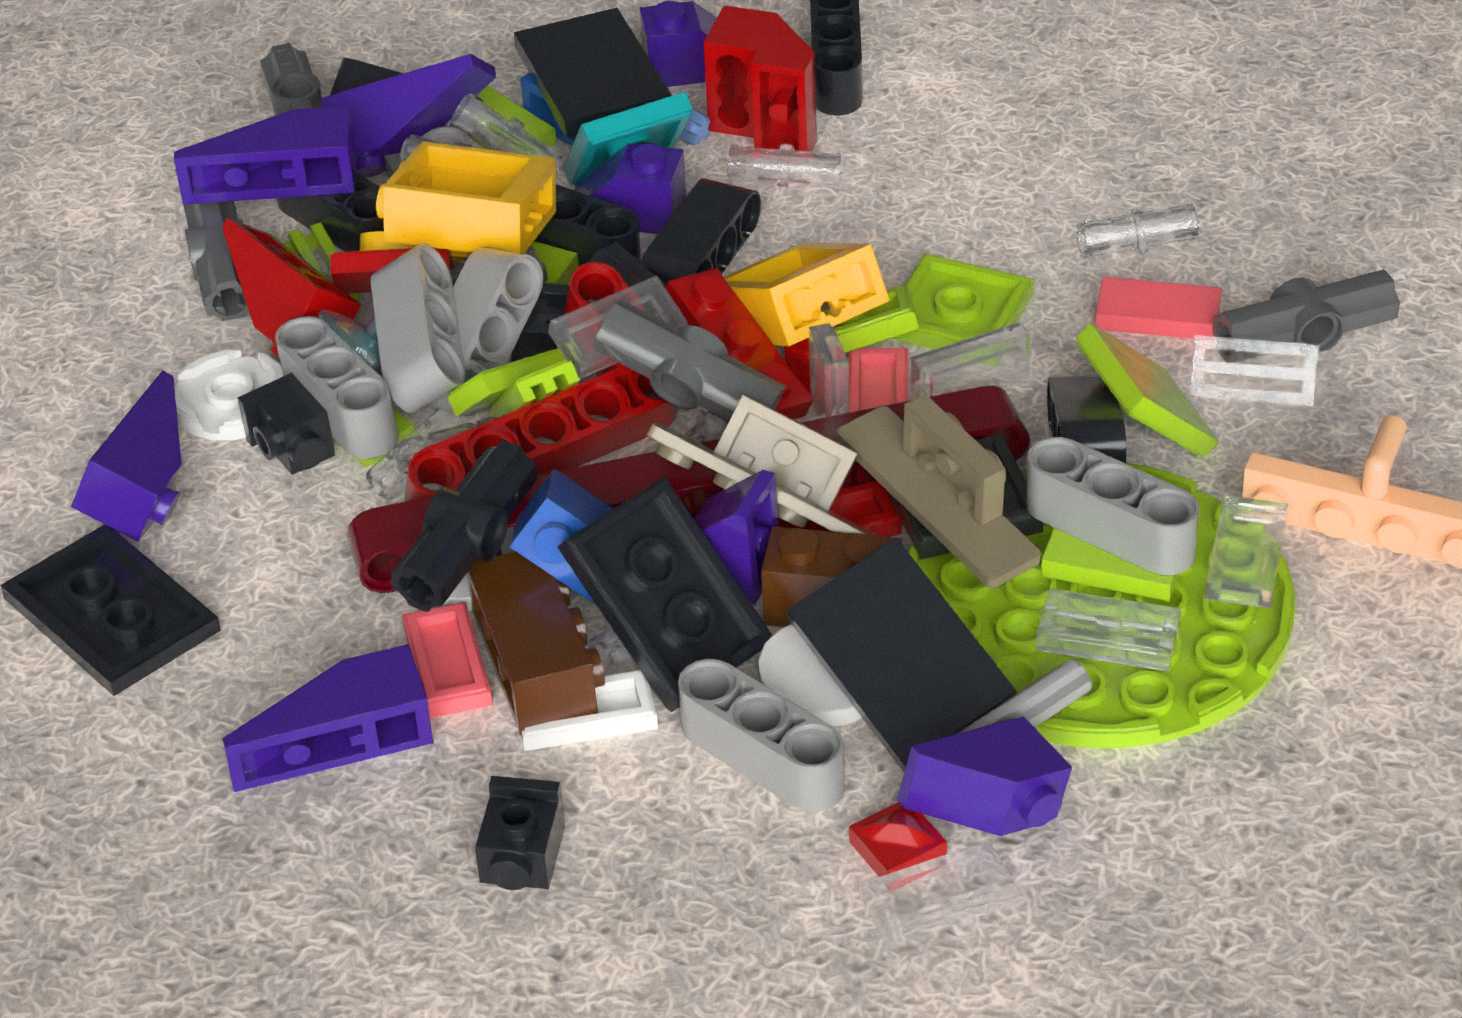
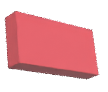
[1095,277,1222,341]
[847,348,909,413]
[402,602,493,718]

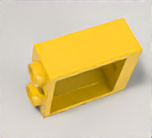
[376,141,556,254]
[724,242,890,346]

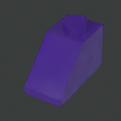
[639,1,717,87]
[575,144,686,234]
[694,470,779,605]
[897,716,1072,836]

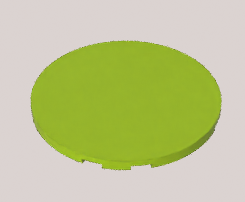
[908,463,1295,748]

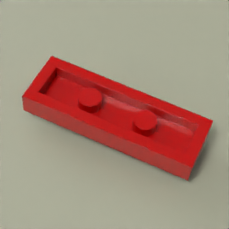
[661,268,814,419]

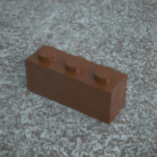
[467,552,605,735]

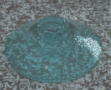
[317,309,382,375]

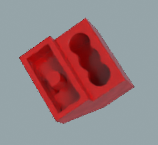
[703,5,817,160]

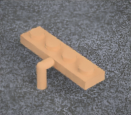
[1241,415,1462,569]

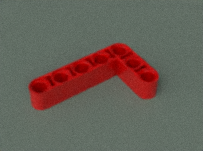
[404,262,678,502]

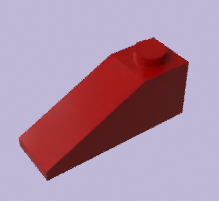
[222,217,361,357]

